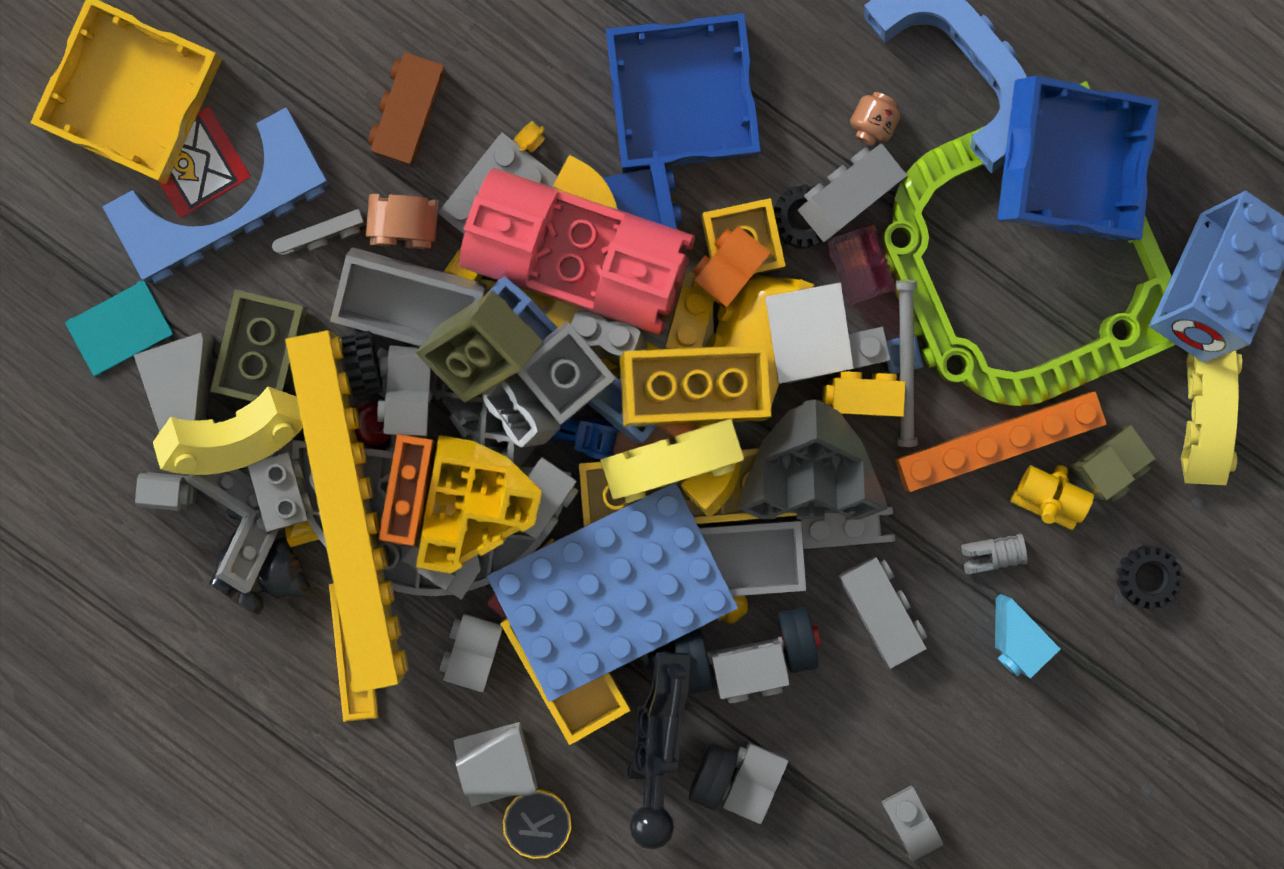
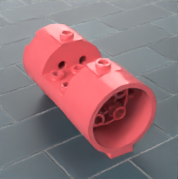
[460,168,695,336]

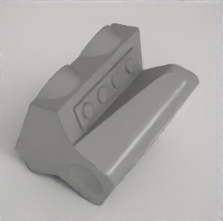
[453,722,538,807]

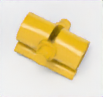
[1010,465,1094,530]

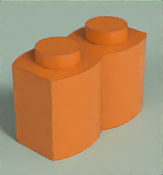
[692,226,771,309]

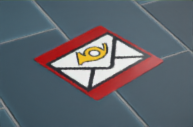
[158,107,250,218]

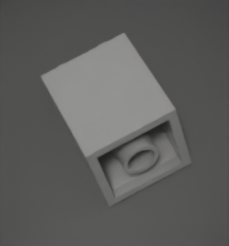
[134,333,215,432]

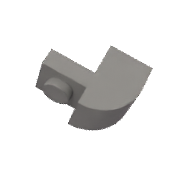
[881,785,944,862]

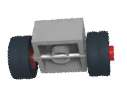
[673,607,821,703]

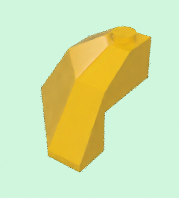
[416,435,542,574]

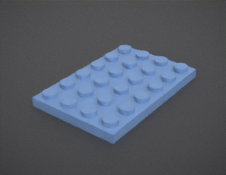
[487,482,738,702]

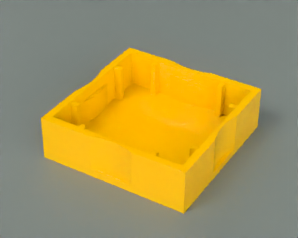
[30,0,222,185]

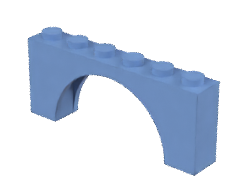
[102,107,330,284]

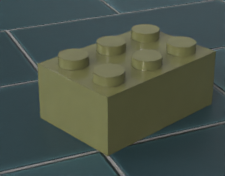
[210,289,308,402]
[416,291,543,403]

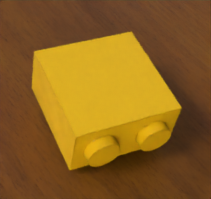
[822,372,905,417]

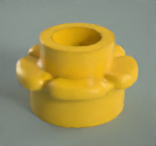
[513,121,545,153]

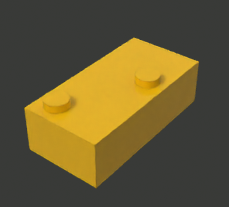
[619,345,771,427]

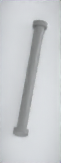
[896,280,918,447]

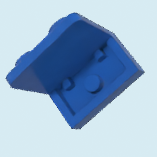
[603,162,682,229]

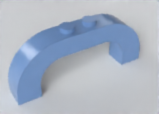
[864,0,1027,174]

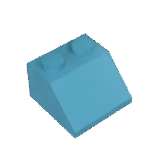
[995,594,1060,679]

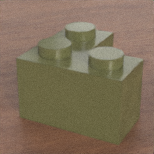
[1069,425,1156,501]

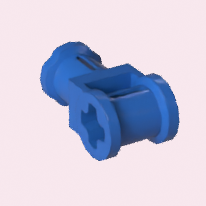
[550,417,620,459]

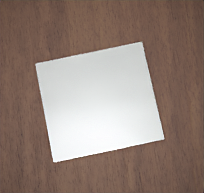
[765,282,854,383]

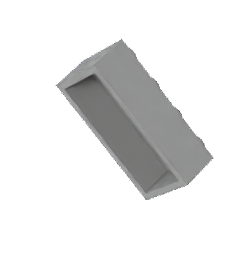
[330,247,487,346]
[698,520,806,596]

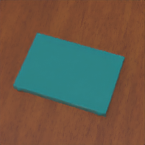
[65,281,174,377]

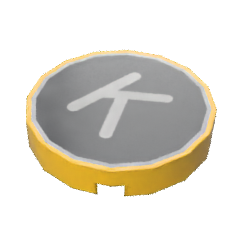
[503,789,572,859]

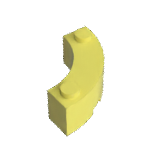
[1181,350,1242,485]
[153,386,303,475]
[600,419,744,503]

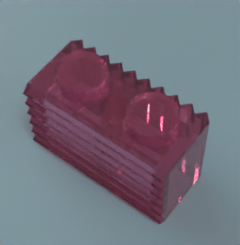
[827,224,896,306]

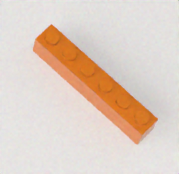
[894,391,1107,492]

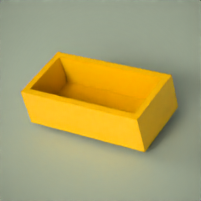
[500,618,630,745]

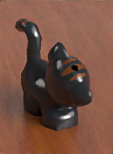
[209,508,311,615]

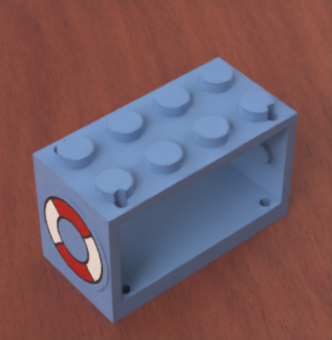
[1149,190,1284,363]

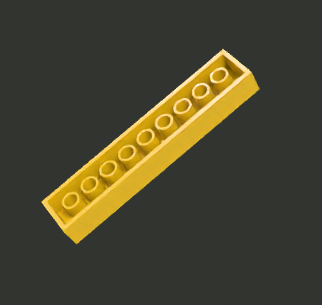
[285,331,408,693]

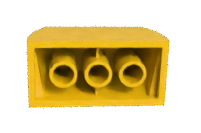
[706,275,814,406]

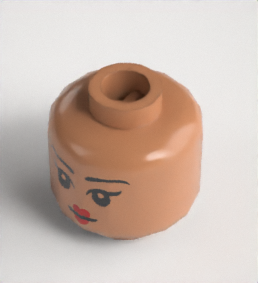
[850,92,901,146]

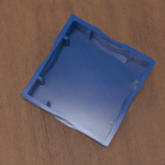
[606,13,761,172]
[997,76,1159,241]

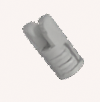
[961,534,1028,574]

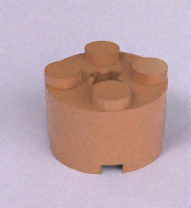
[366,194,439,249]

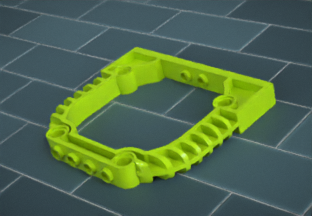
[880,81,1176,406]

